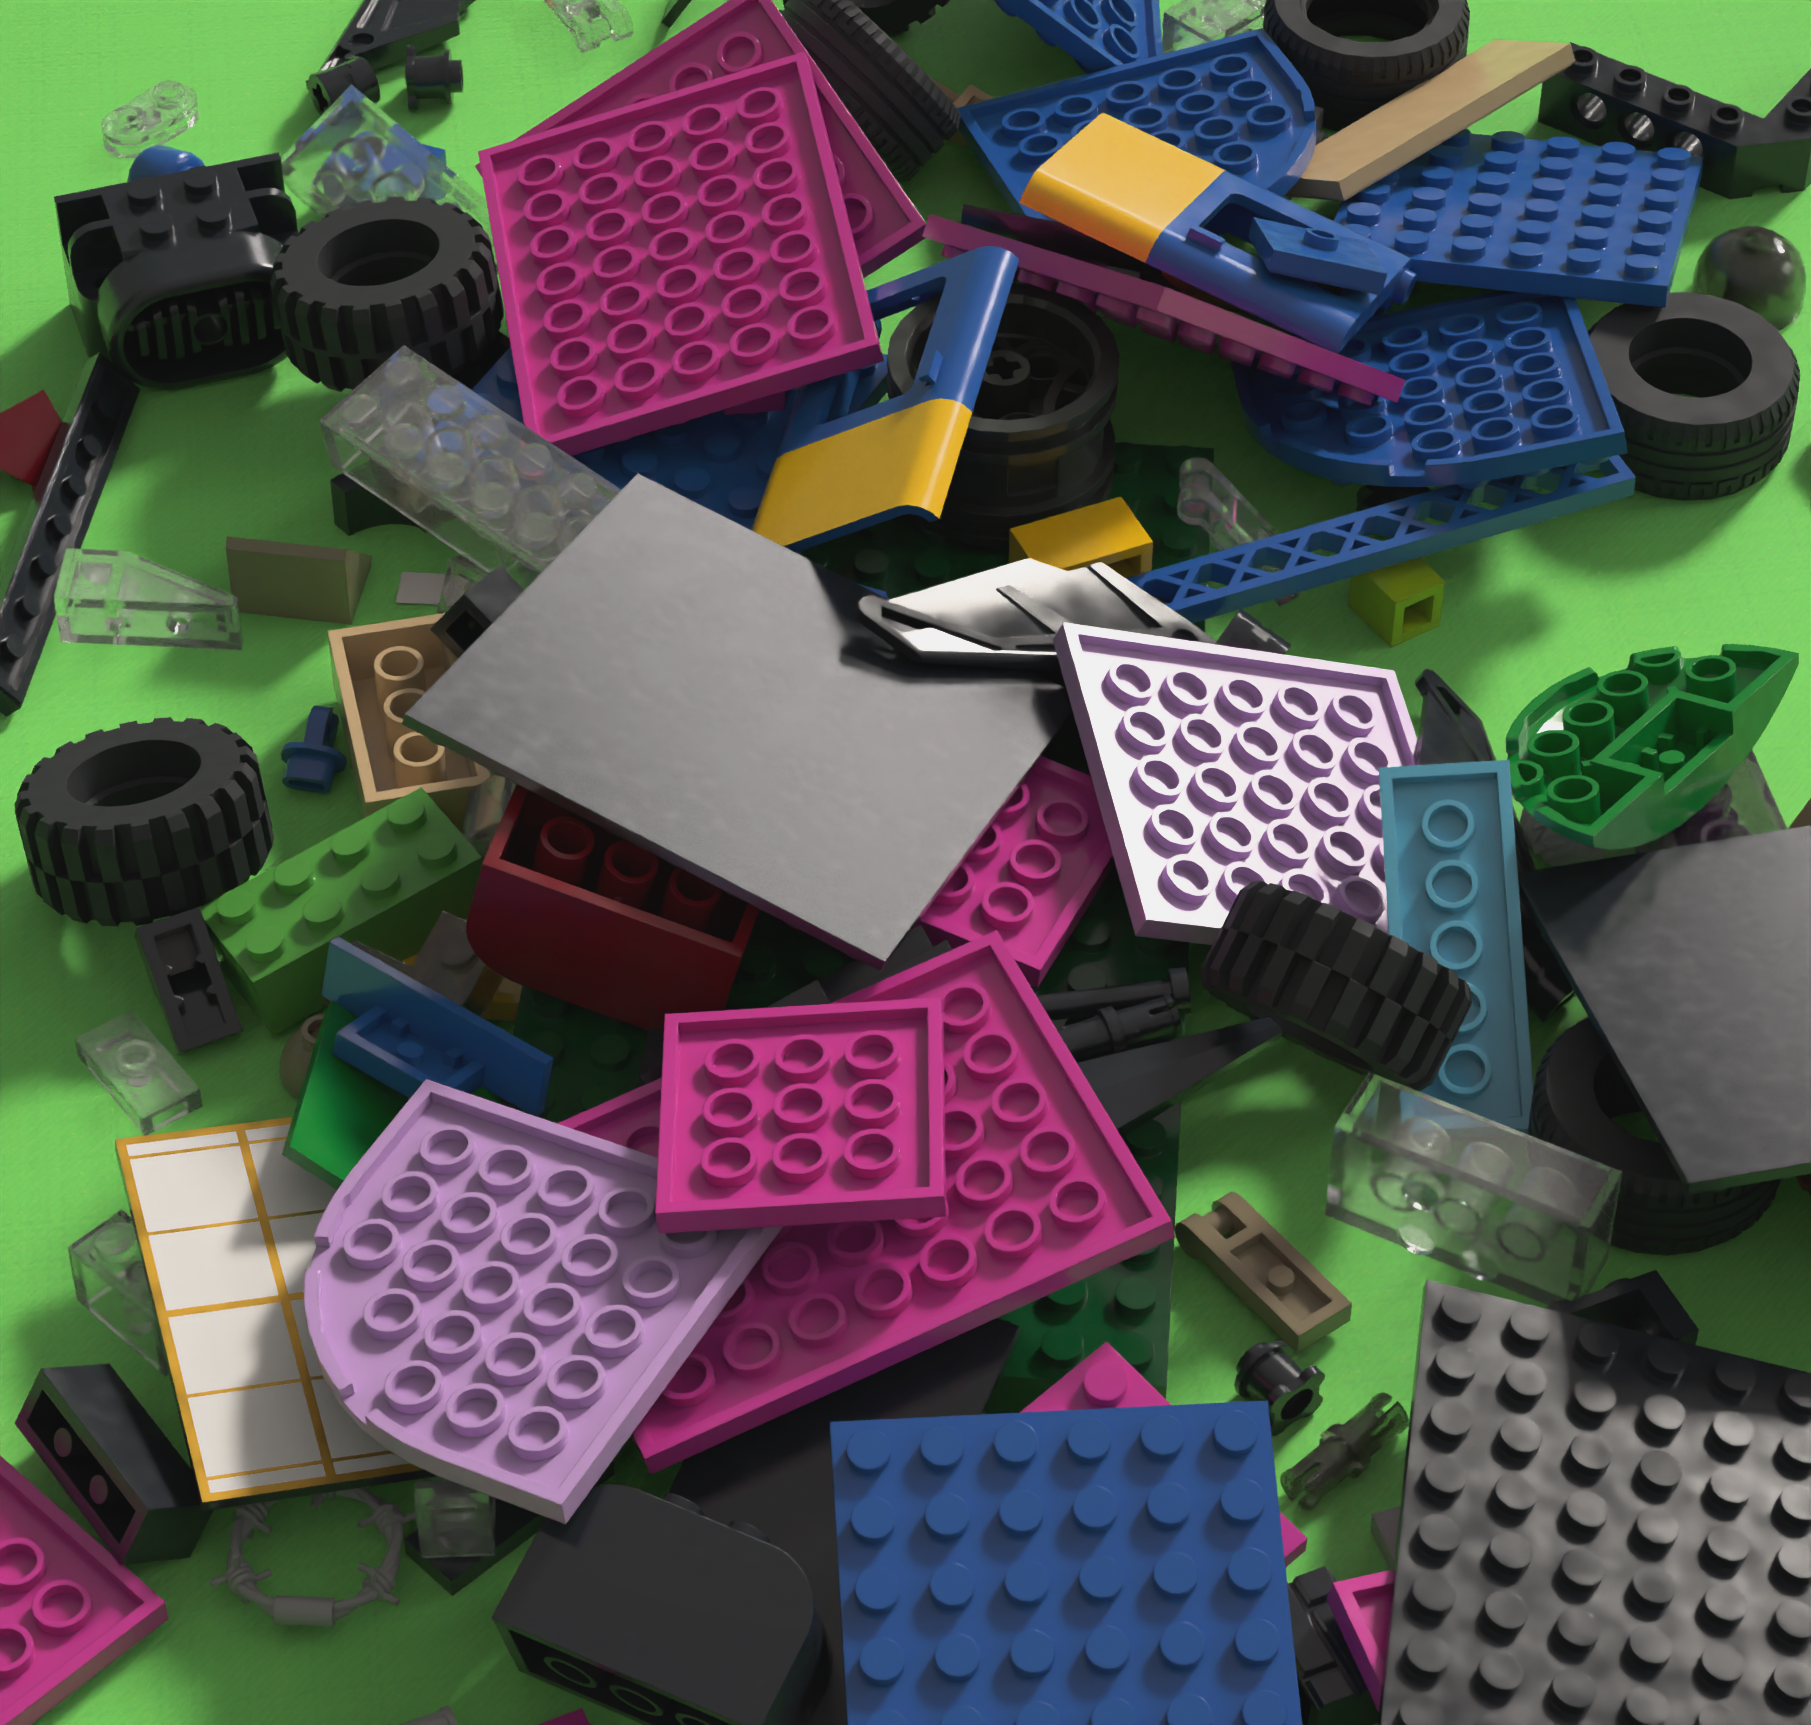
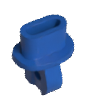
[281,705,347,793]

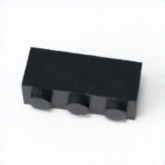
[15,1363,214,1565]

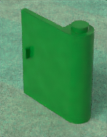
[282,1001,502,1190]

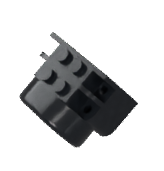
[54,152,299,390]

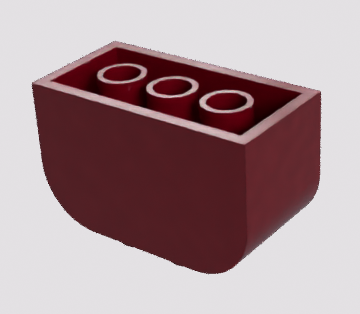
[466,784,761,1033]

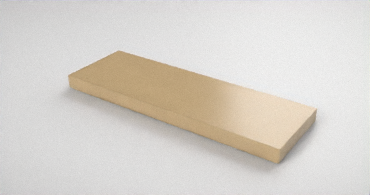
[1284,40,1575,201]

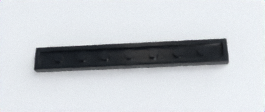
[0,353,140,717]

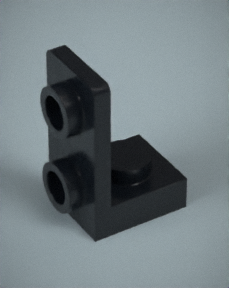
[1546,1270,1699,1345]

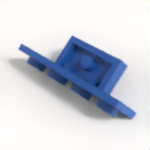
[322,937,554,1117]

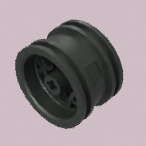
[887,283,1119,548]

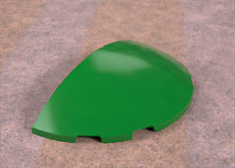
[1506,644,1799,850]

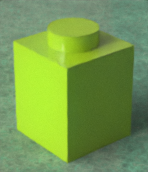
[1348,557,1445,648]

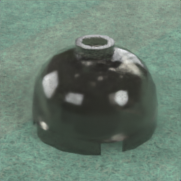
[1691,226,1806,331]

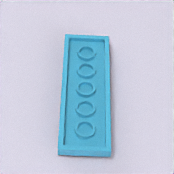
[1379,760,1534,1144]

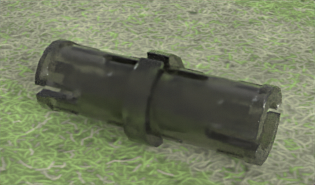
[1280,1392,1409,1510]

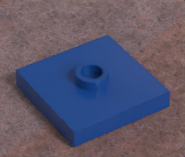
[1248,217,1387,295]

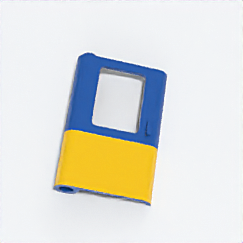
[1019,113,1418,354]
[751,246,1019,555]

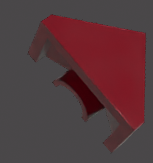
[0,390,62,493]

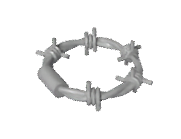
[209,1487,419,1627]

